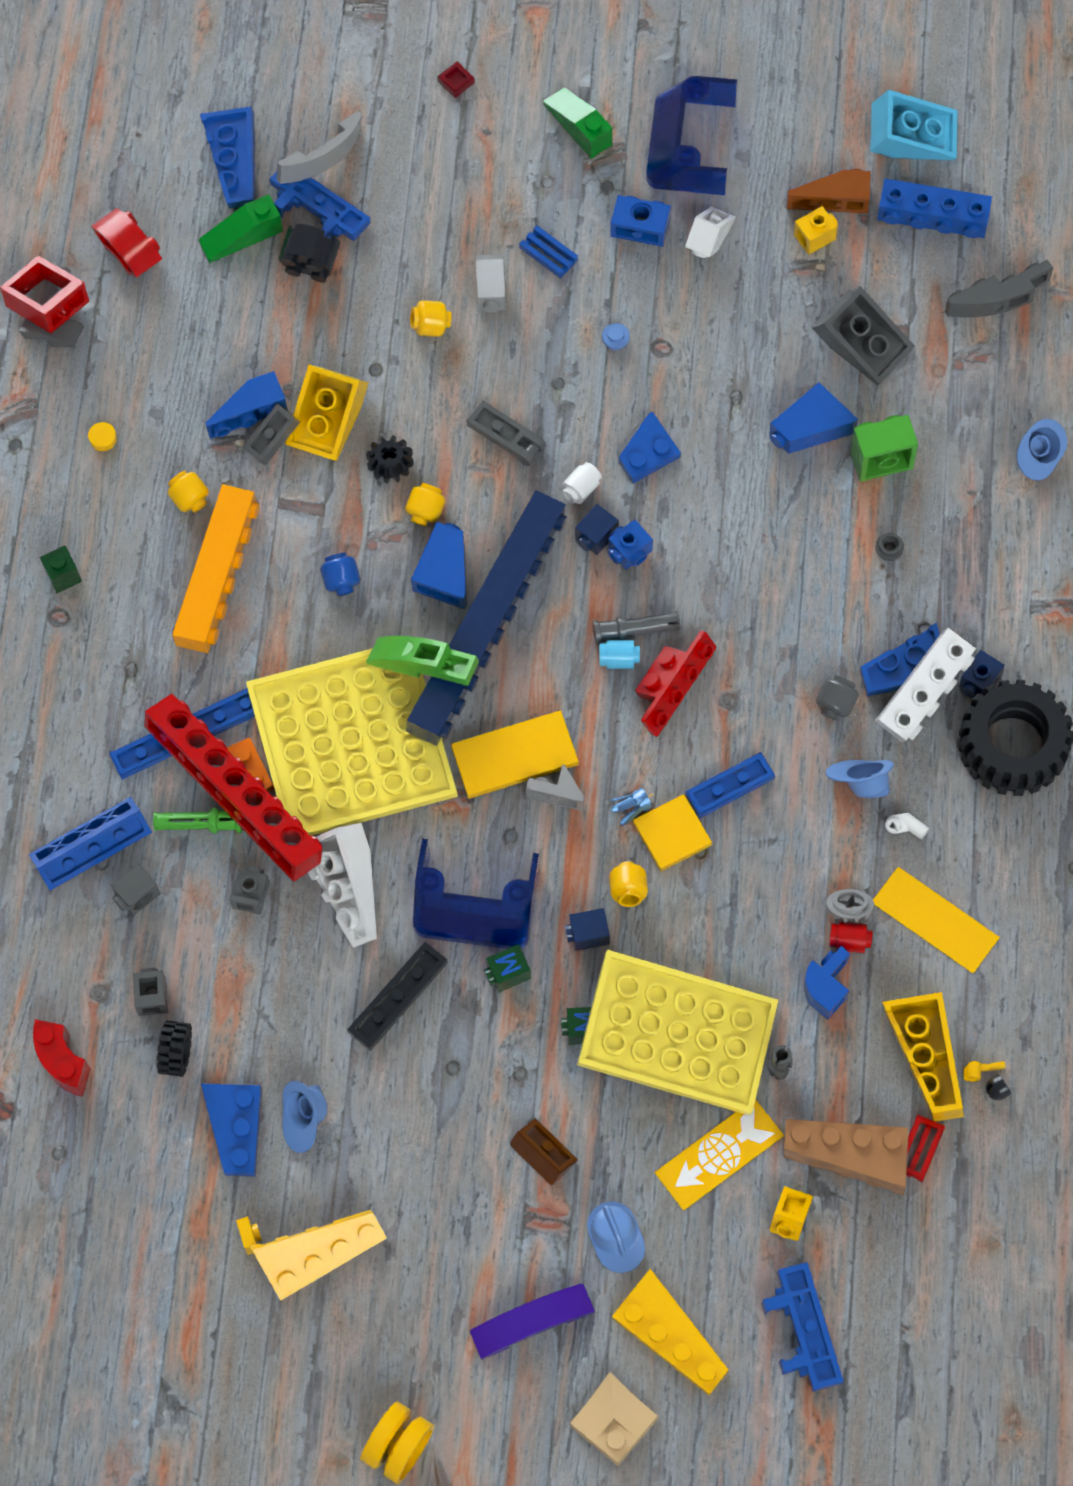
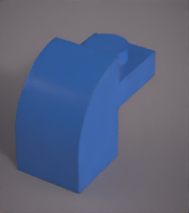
[804,946,850,1020]

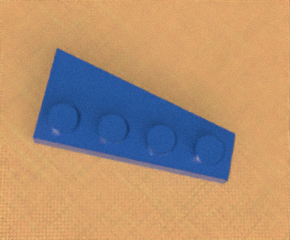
[200,106,255,209]

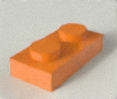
[227,737,275,792]

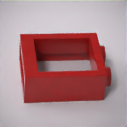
[0,255,90,334]

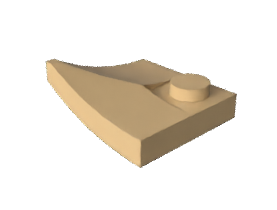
[570,1372,658,1466]

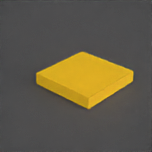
[633,794,712,872]

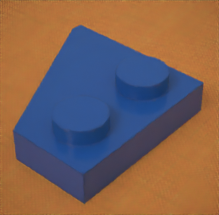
[619,411,681,484]

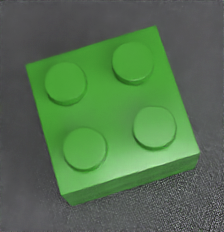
[850,415,918,482]

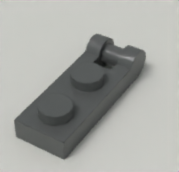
[467,401,546,466]

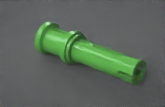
[153,807,243,834]

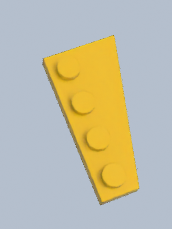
[250,1210,387,1301]
[612,1269,729,1396]

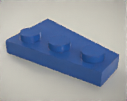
[860,622,940,697]

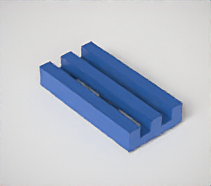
[519,225,578,279]

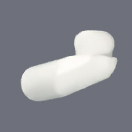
[885,813,930,840]

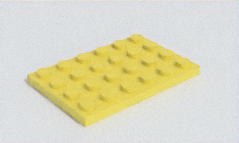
[577,950,778,1116]

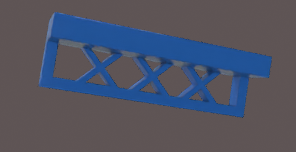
[29,797,152,891]

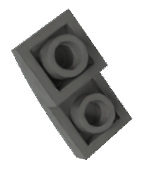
[19,319,84,348]

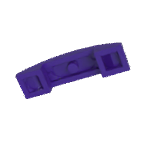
[470,1283,595,1360]

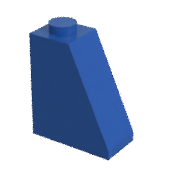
[769,382,858,454]
[411,522,467,610]

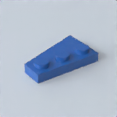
[201,1084,262,1177]

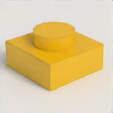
[236,1216,262,1255]

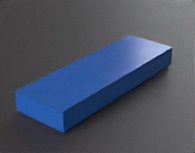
[685,752,775,819]

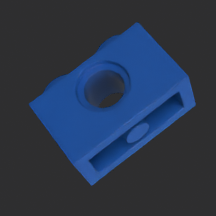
[610,195,671,247]

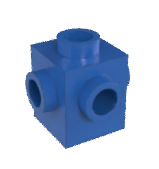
[608,519,653,570]

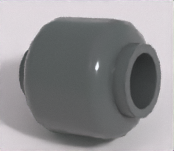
[816,675,859,720]

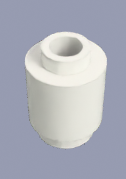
[561,462,602,504]

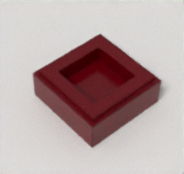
[437,61,475,98]

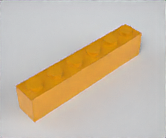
[172,484,260,654]

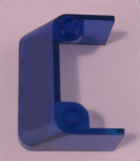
[646,76,737,195]
[412,838,540,949]

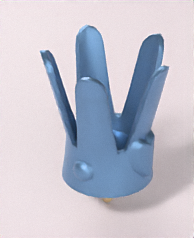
[610,788,654,826]

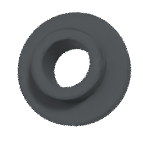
[875,533,904,561]

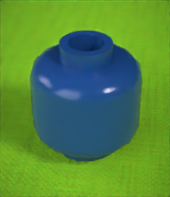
[320,553,361,596]

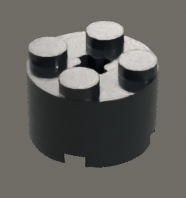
[279,224,340,283]

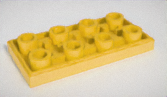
[451,710,579,799]

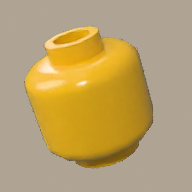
[410,300,452,337]
[167,470,209,513]
[405,483,446,527]
[609,861,648,907]

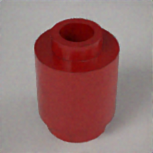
[829,921,873,954]

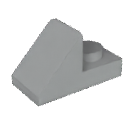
[526,764,584,811]

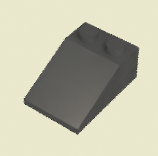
[812,286,915,385]

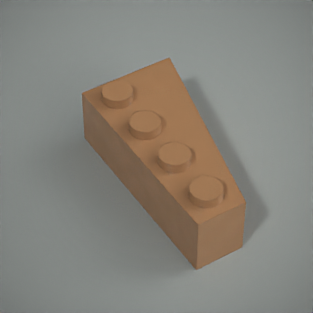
[783,1119,908,1196]

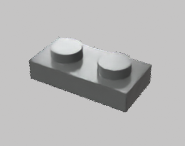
[243,403,300,466]

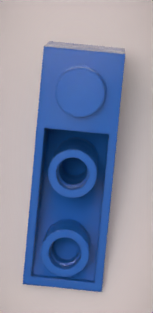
[205,371,288,438]

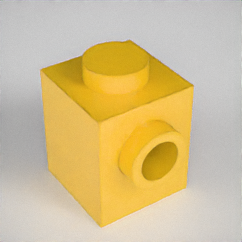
[794,206,838,255]

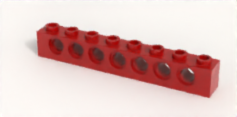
[144,694,323,882]

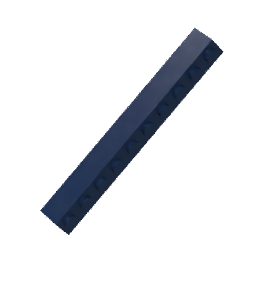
[406,490,567,746]

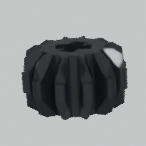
[366,435,414,484]

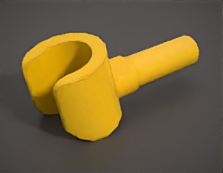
[964,1061,1006,1082]

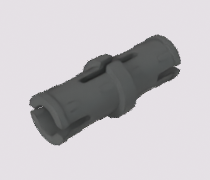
[769,1045,793,1080]

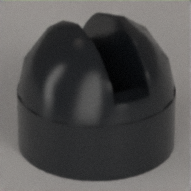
[985,1074,1012,1100]

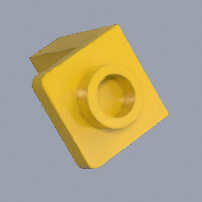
[770,1186,813,1241]

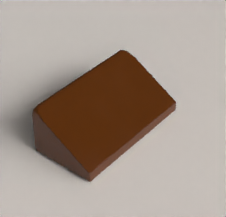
[510,1118,578,1185]

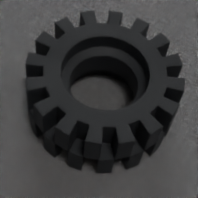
[157,1020,192,1077]

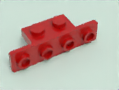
[635,631,716,737]

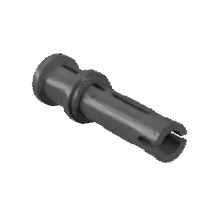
[592,612,680,646]

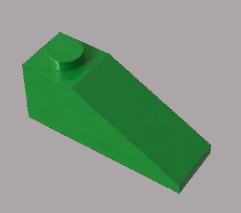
[543,87,613,159]
[198,194,283,263]

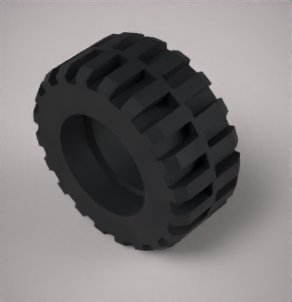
[958,679,1073,796]

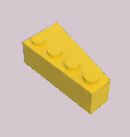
[882,992,964,1122]

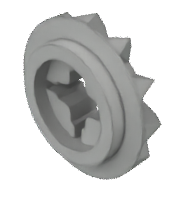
[827,889,874,923]

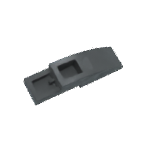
[945,259,1053,318]

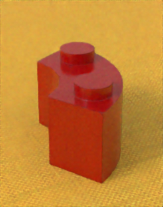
[91,208,163,278]
[33,1019,91,1097]

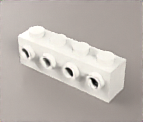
[875,628,976,742]

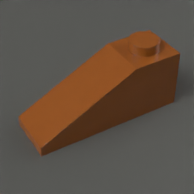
[786,169,871,213]

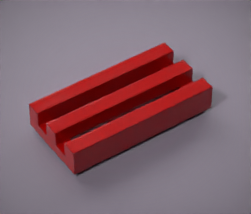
[906,1114,946,1183]

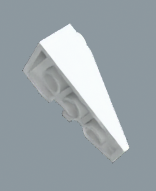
[308,823,377,948]

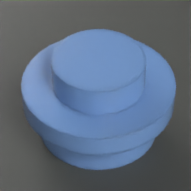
[602,323,630,350]

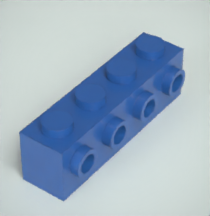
[877,178,993,238]

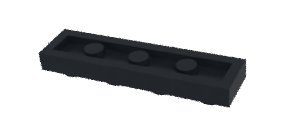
[347,942,448,1051]

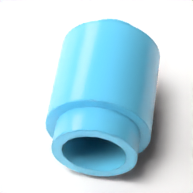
[599,640,640,669]

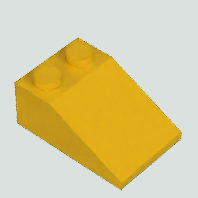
[285,364,369,461]

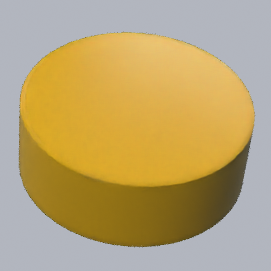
[88,422,117,451]

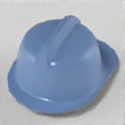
[1017,419,1068,481]
[825,760,894,798]
[282,1081,327,1153]
[587,1201,645,1273]

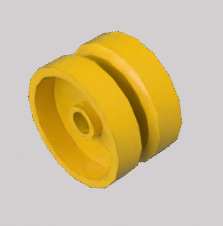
[360,1401,435,1485]

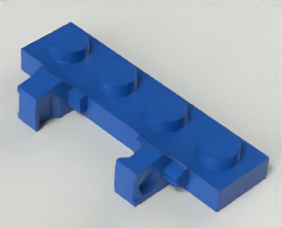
[270,171,371,241]
[761,1262,844,1392]

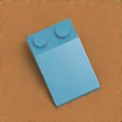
[870,90,958,160]

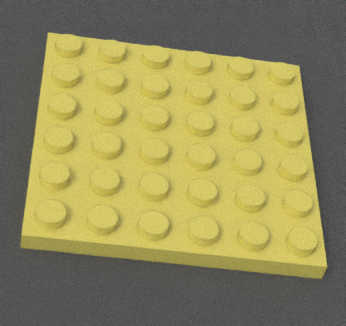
[246,648,458,836]

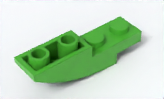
[366,636,479,686]

